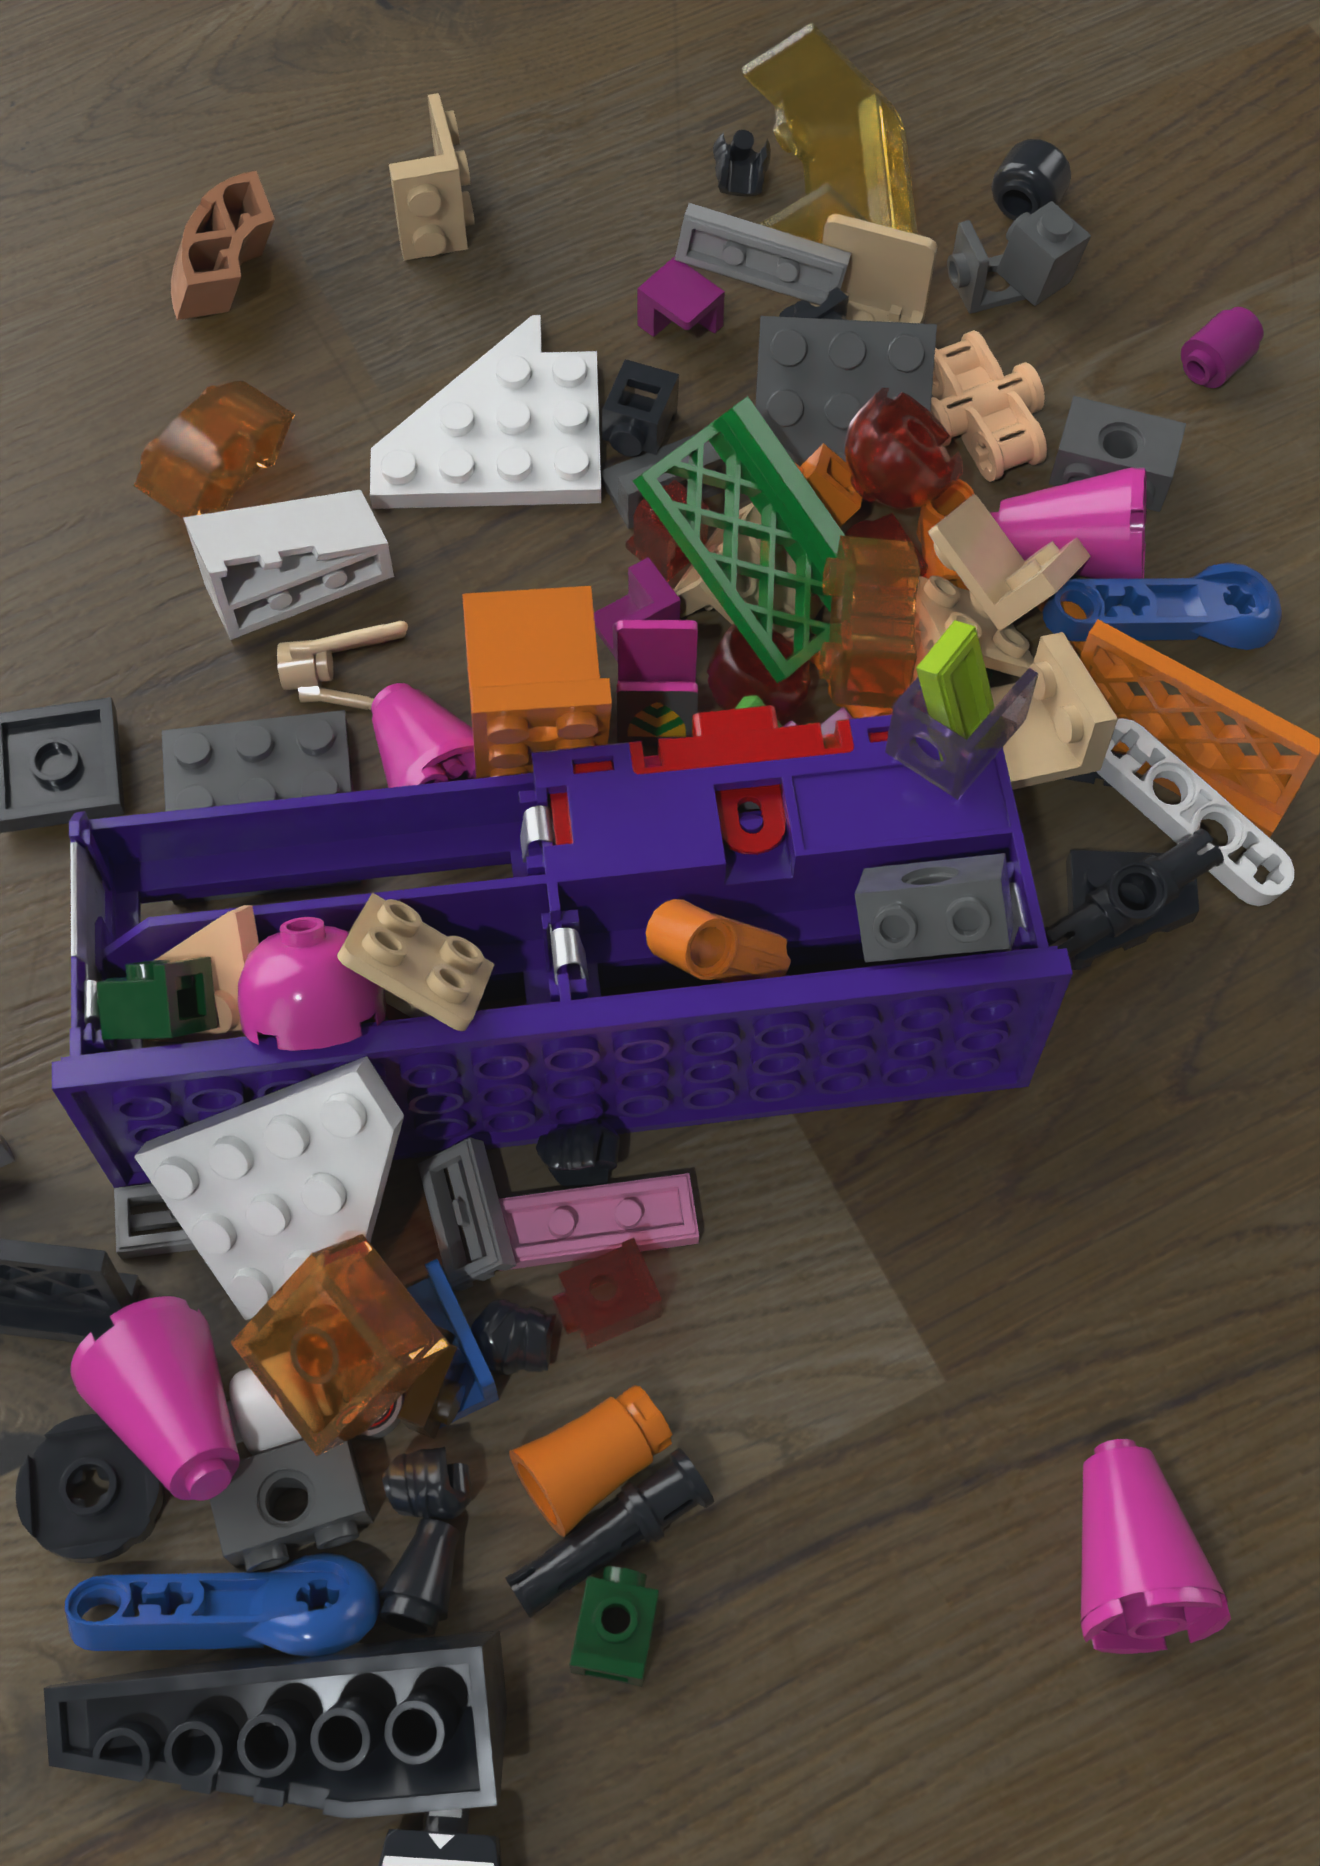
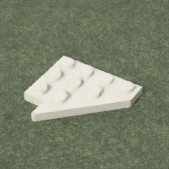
[370,315,601,509]
[134,1056,404,1348]

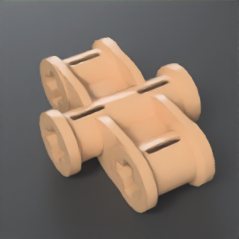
[928,330,1047,482]

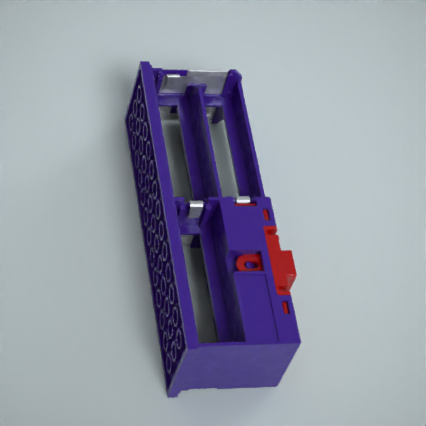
[52,705,1073,1188]

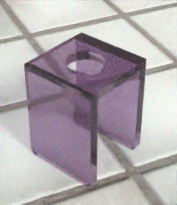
[885,668,1039,800]

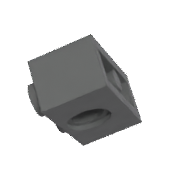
[1049,396,1186,512]
[855,853,1014,962]
[210,1427,373,1572]

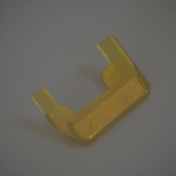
[742,22,918,244]

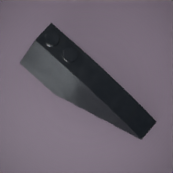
[44,1630,507,1819]

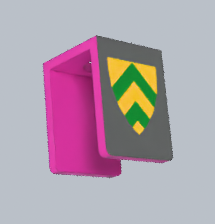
[616,620,698,746]

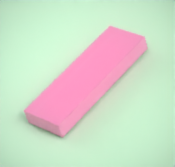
[499,1173,699,1271]

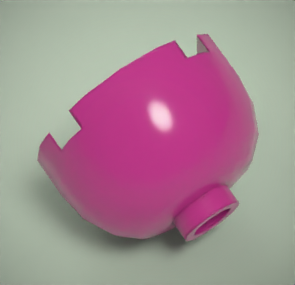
[238,917,387,1051]

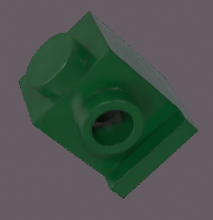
[97,957,217,1040]
[569,1566,659,1687]

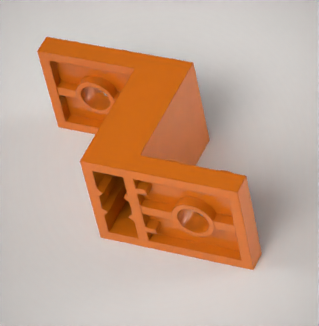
[462,586,612,779]

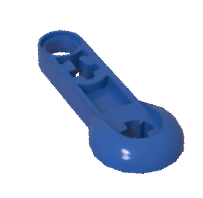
[1042,562,1282,650]
[65,1552,381,1657]

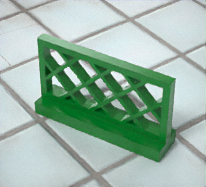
[633,396,887,683]

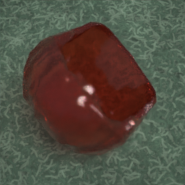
[707,624,811,721]

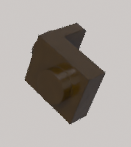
[388,1320,467,1439]

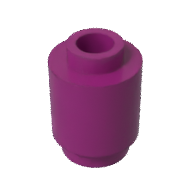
[1181,307,1264,388]

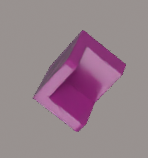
[637,256,725,337]
[594,557,681,662]

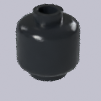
[991,139,1071,221]

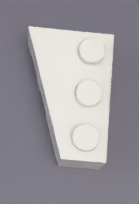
[183,490,394,640]

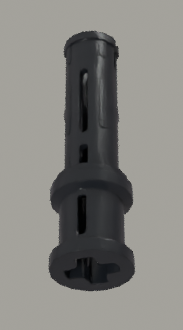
[505,1448,714,1618]

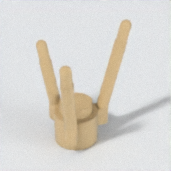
[277,621,408,710]

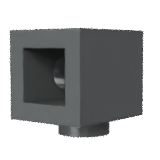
[996,201,1091,306]

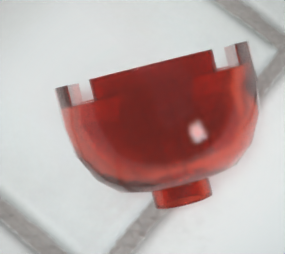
[845,387,963,510]

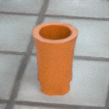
[509,1385,672,1537]

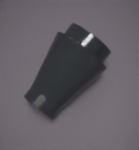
[379,1518,460,1636]

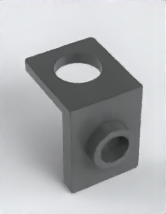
[947,220,1026,314]

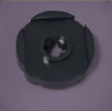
[15,1414,165,1563]

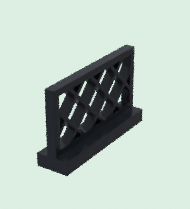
[0,1238,142,1343]

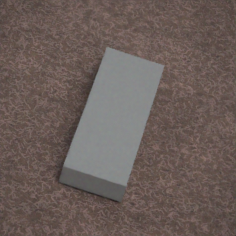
[674,203,851,305]

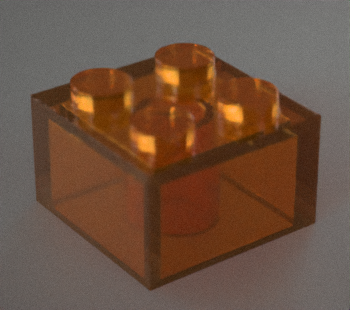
[230,1234,450,1456]

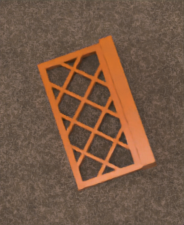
[1080,619,1320,838]

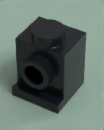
[602,359,679,456]

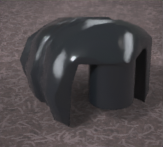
[713,130,771,197]
[536,1120,620,1187]
[471,1299,557,1375]
[382,1447,472,1520]

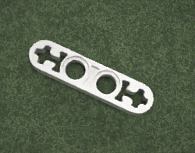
[1096,718,1294,906]

